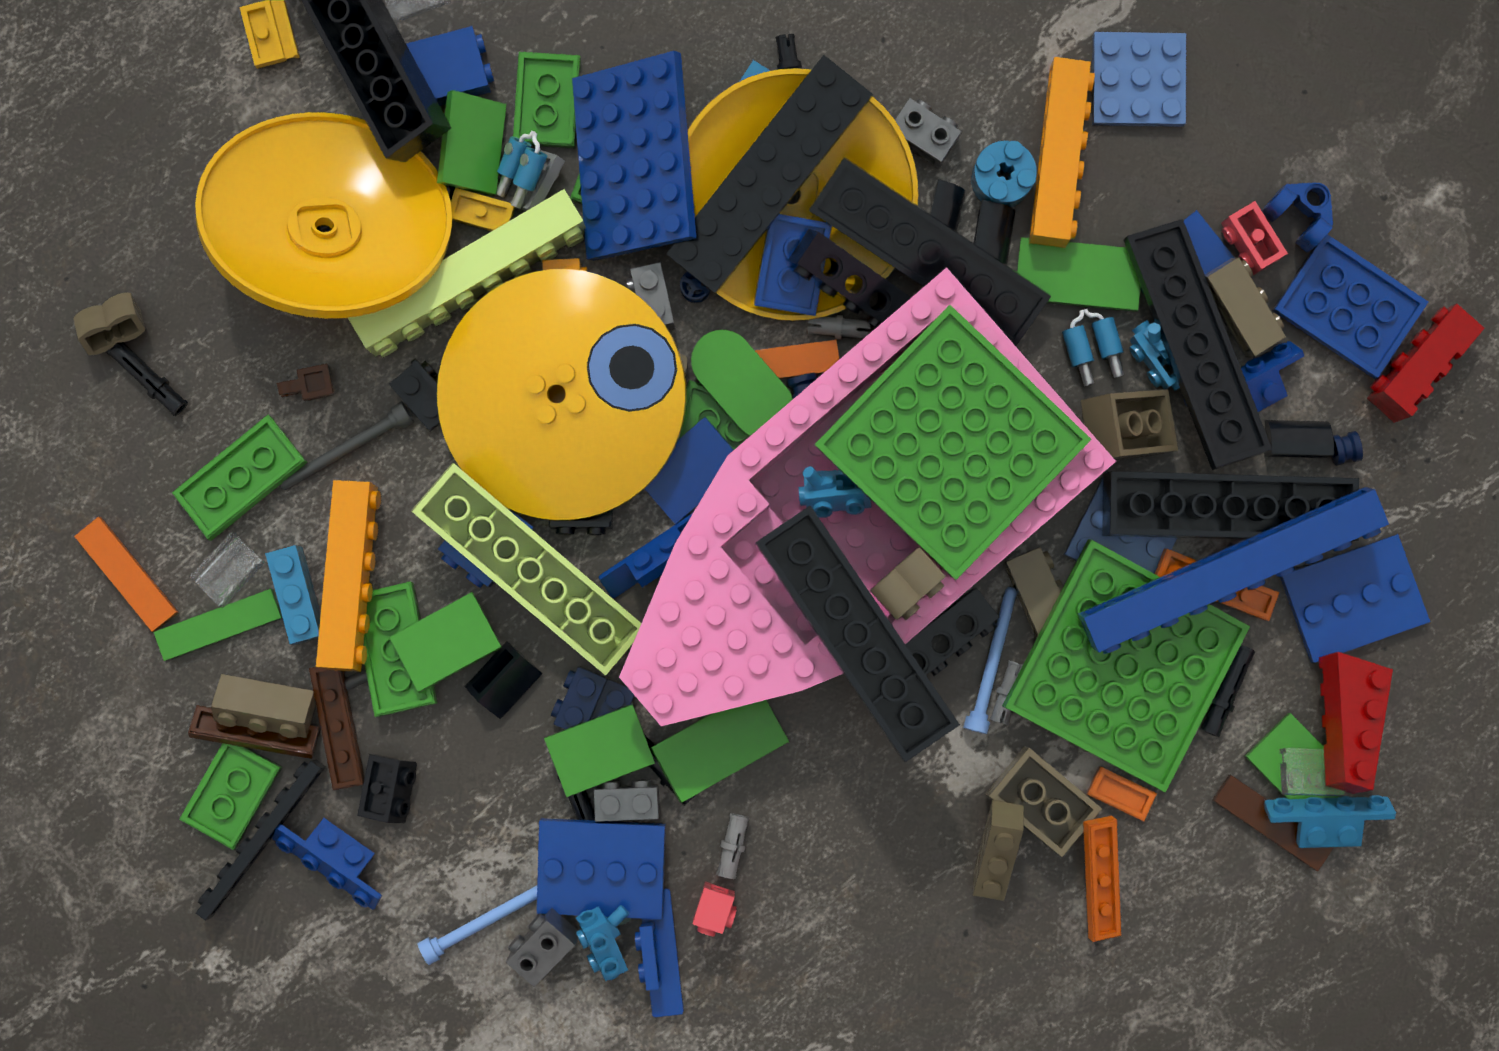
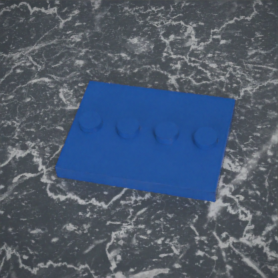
[1272,234,1428,379]
[1280,534,1430,663]
[537,818,666,920]

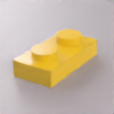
[451,188,515,231]

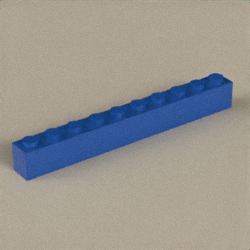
[1078,487,1389,654]

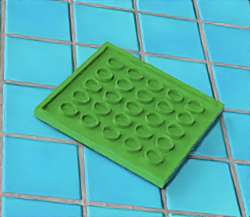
[814,305,1091,581]
[1002,539,1250,793]

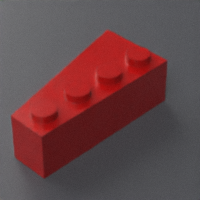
[1367,303,1485,423]
[1319,652,1393,794]

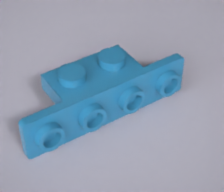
[1264,795,1396,848]

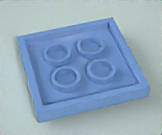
[1092,32,1186,127]
[1064,472,1177,574]

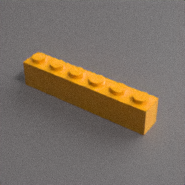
[1029,57,1095,248]
[316,480,381,672]

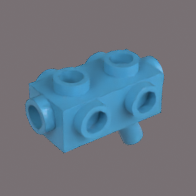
[1129,320,1180,391]
[799,466,872,518]
[576,905,630,981]

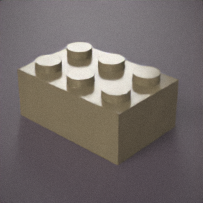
[1081,389,1178,460]
[985,746,1102,857]

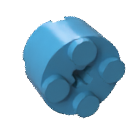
[971,141,1037,207]

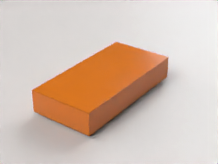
[1086,766,1157,821]

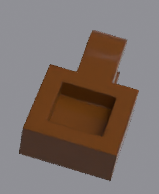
[277,363,335,401]

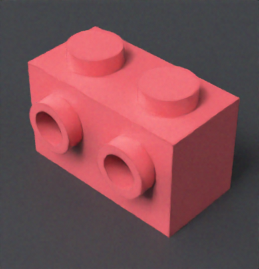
[1221,201,1288,275]
[692,882,737,937]

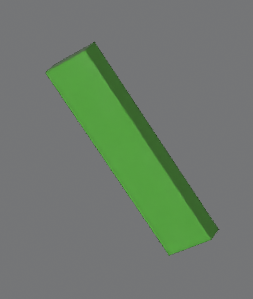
[154,589,282,661]

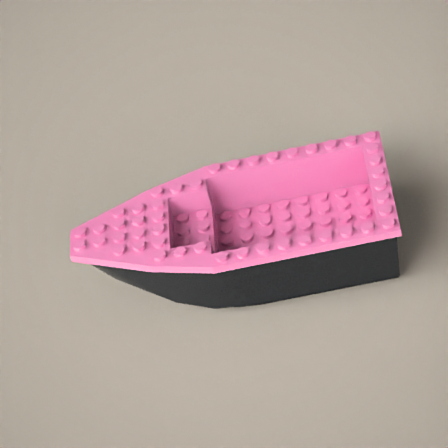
[619,267,1116,727]

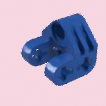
[1261,182,1333,253]

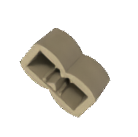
[73,293,146,355]
[869,547,946,620]

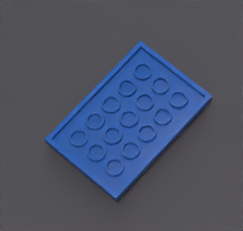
[572,51,696,261]

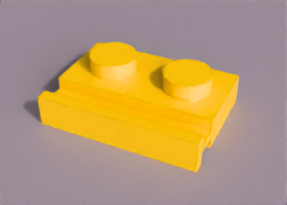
[240,0,300,69]

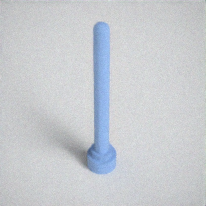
[963,587,1017,734]
[417,885,537,965]

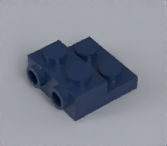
[551,667,635,729]

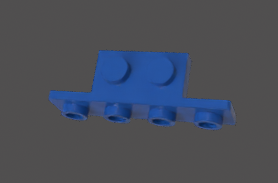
[1184,341,1304,412]
[598,513,693,598]
[272,818,382,910]
[635,888,684,1017]

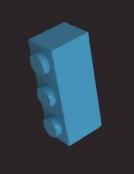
[265,545,321,644]

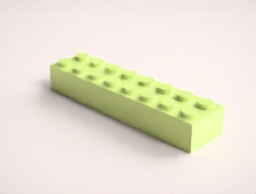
[348,189,586,357]
[411,463,641,676]

